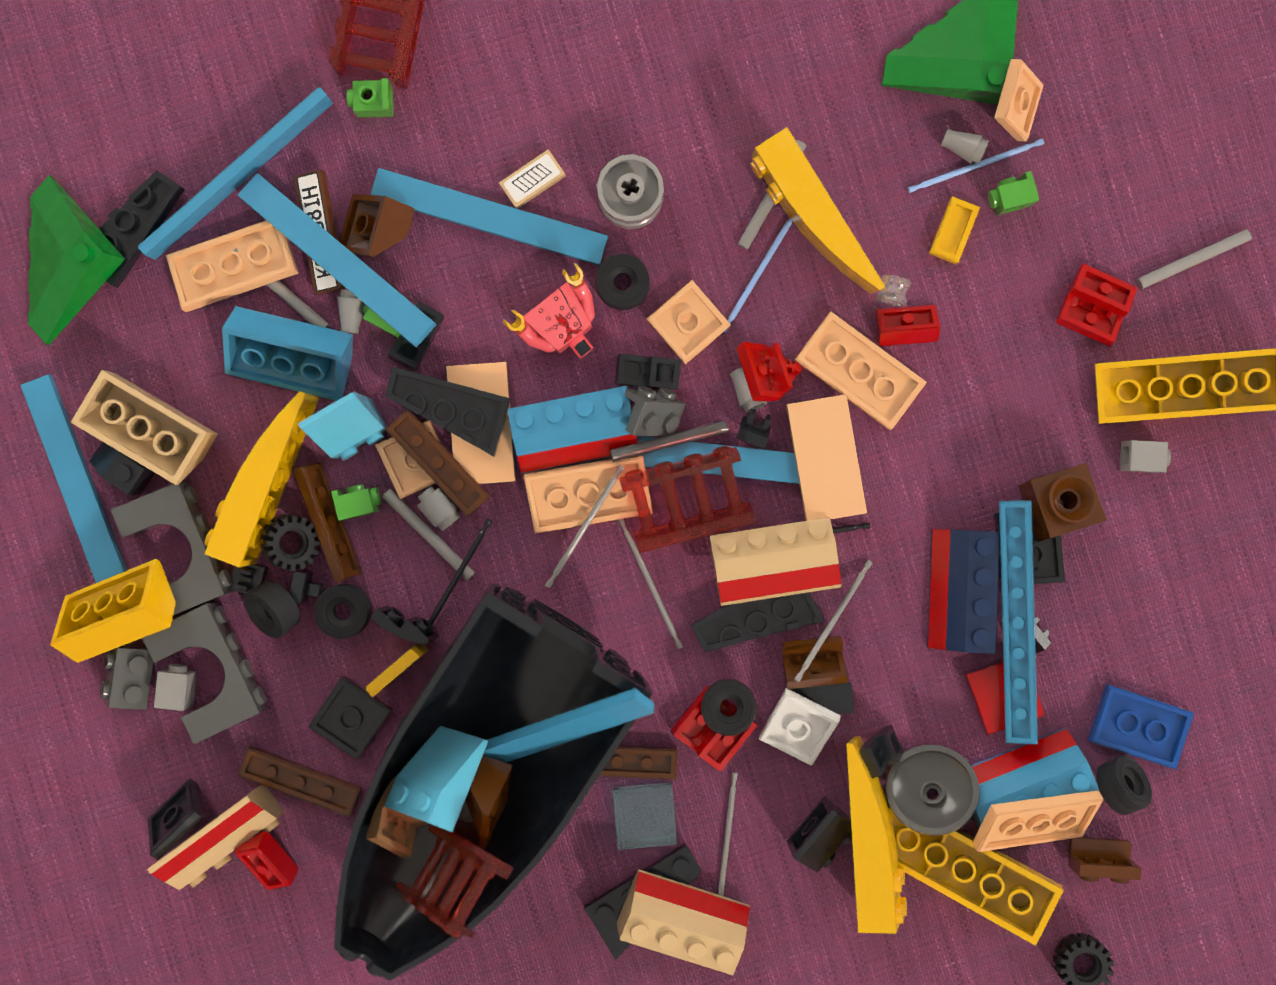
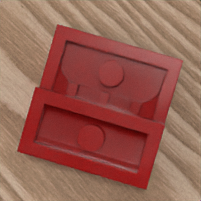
[1055,263,1137,347]
[965,662,1044,735]
[671,685,758,772]

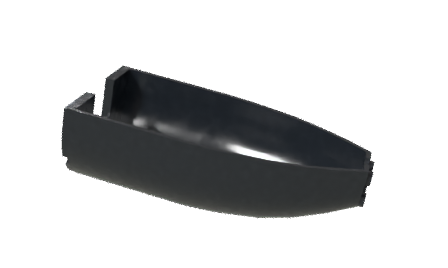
[334,584,652,981]

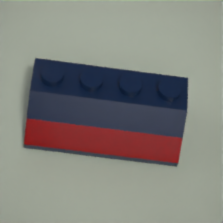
[927,529,1000,654]

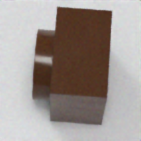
[1018,463,1107,542]

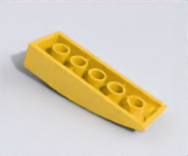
[750,127,885,294]
[1094,348,1276,424]
[205,391,319,567]
[847,736,907,934]
[889,807,1064,946]

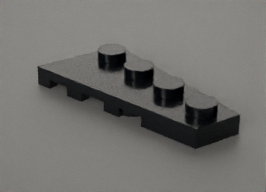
[99,170,185,288]
[385,367,511,457]
[690,592,825,652]
[584,843,702,960]

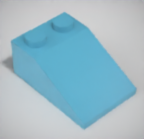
[298,392,388,461]
[384,726,488,832]

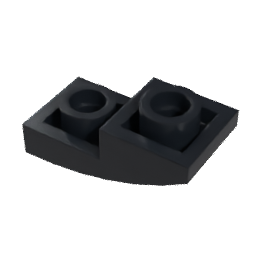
[370,606,439,644]

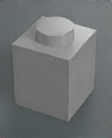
[1120,440,1171,473]
[154,664,197,711]

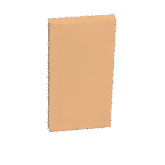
[166,221,298,313]
[794,311,927,431]
[446,362,516,484]
[786,394,867,521]
[524,454,653,534]
[972,790,1103,852]

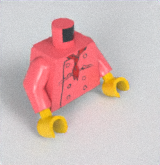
[503,263,595,359]

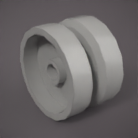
[597,154,664,229]

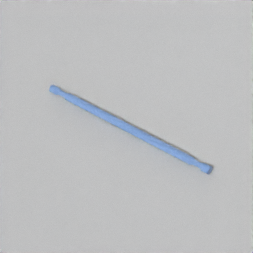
[907,139,1044,193]
[724,218,792,333]

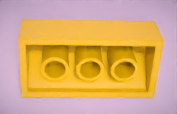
[50,559,176,663]

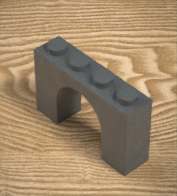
[111,482,233,616]
[142,601,267,744]

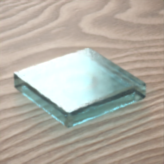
[612,783,677,850]

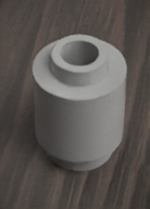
[417,486,461,531]

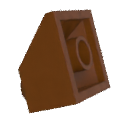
[339,194,415,257]
[466,755,512,849]

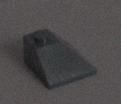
[89,441,155,495]

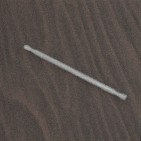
[545,465,624,588]
[618,519,683,649]
[794,560,872,682]
[718,772,738,896]

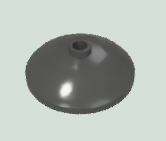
[886,745,979,836]

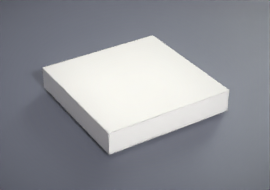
[758,688,840,766]

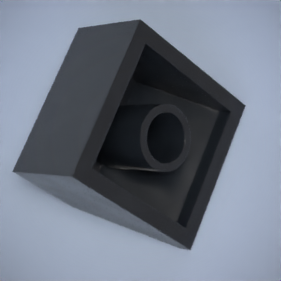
[786,796,852,873]

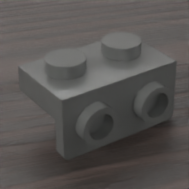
[624,386,686,436]
[100,646,153,710]

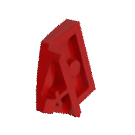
[736,342,803,401]

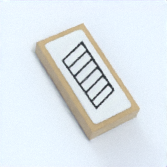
[499,149,566,209]

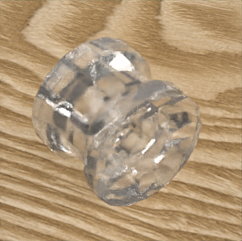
[876,275,912,307]

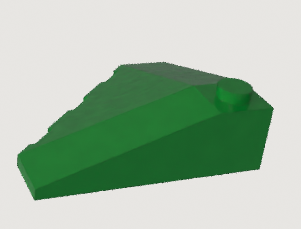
[881,0,1018,105]
[28,175,125,345]

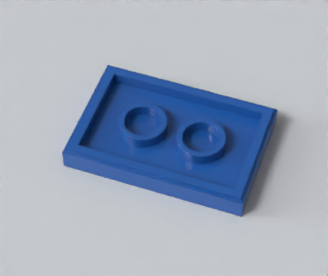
[1088,684,1194,770]

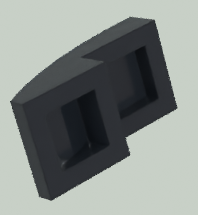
[388,301,445,372]
[615,354,681,390]
[789,681,854,714]
[859,724,904,779]

